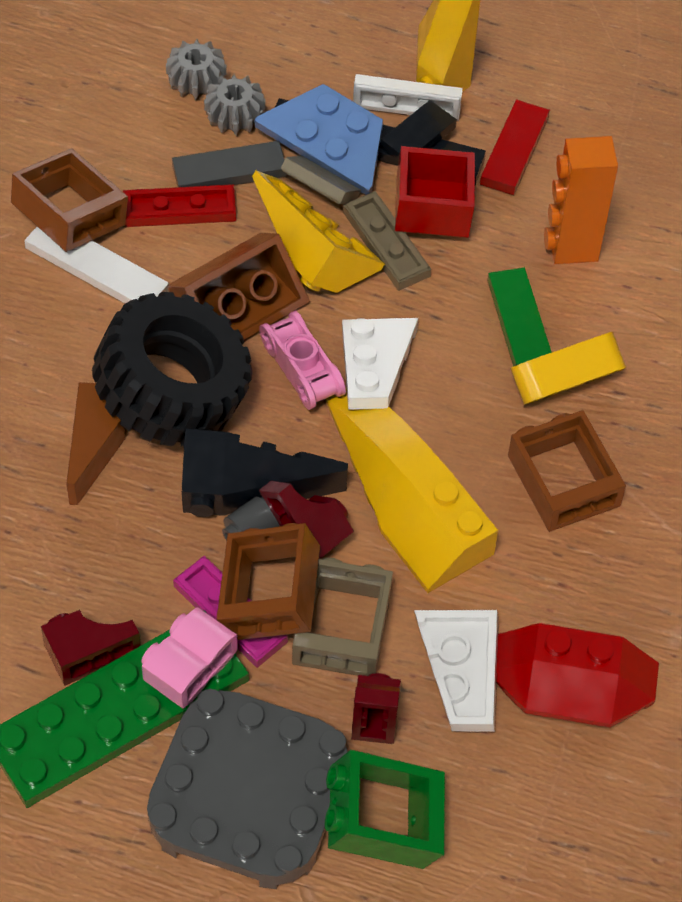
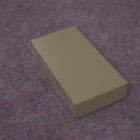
[281,156,361,204]

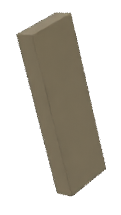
[343,191,431,291]

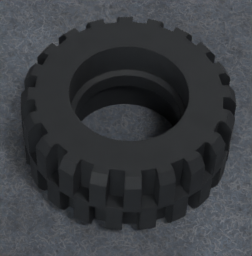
[92,292,252,446]

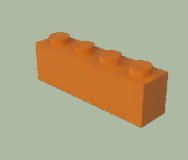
[544,136,618,264]

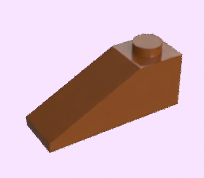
[66,382,126,505]

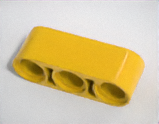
[510,332,626,405]

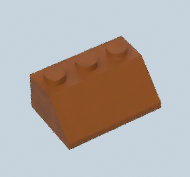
[167,233,310,340]

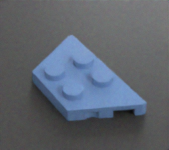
[254,84,383,195]

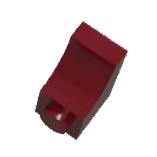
[259,481,354,559]
[41,609,141,686]
[351,673,401,744]

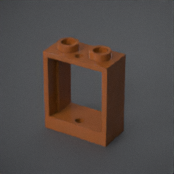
[11,148,128,252]
[508,410,626,532]
[216,523,320,640]

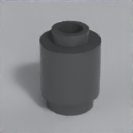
[222,496,279,541]

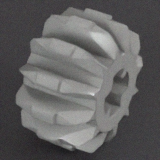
[166,39,227,100]
[204,74,265,136]

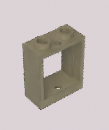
[292,558,393,676]

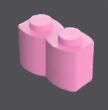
[142,607,237,709]

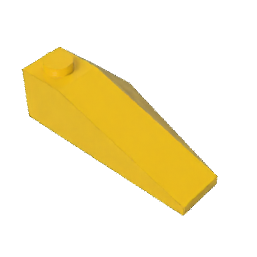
[416,0,480,92]
[252,170,385,293]

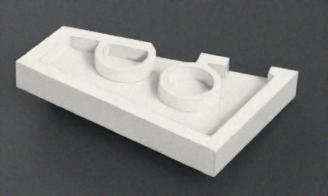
[342,318,418,410]
[414,610,498,732]

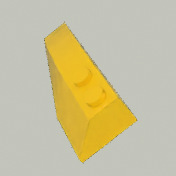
[326,387,498,593]

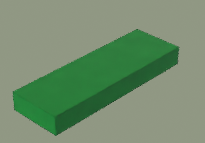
[487,267,552,367]

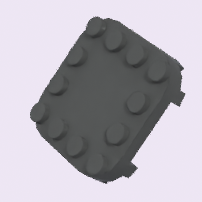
[147,689,347,890]

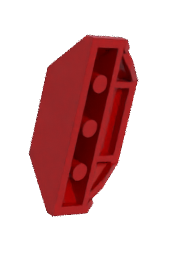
[496,623,659,728]

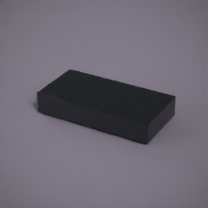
[380,100,457,161]

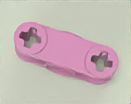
[259,311,346,410]

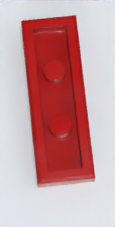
[480,99,550,195]
[123,184,236,227]

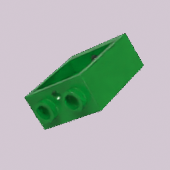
[325,750,445,869]

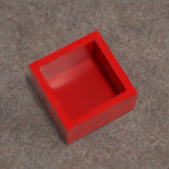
[394,146,475,238]

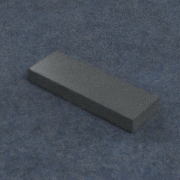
[172,141,287,187]

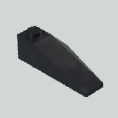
[181,429,348,517]

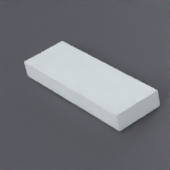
[353,74,463,121]

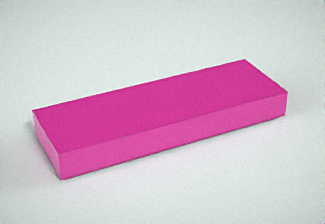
[173,556,288,668]

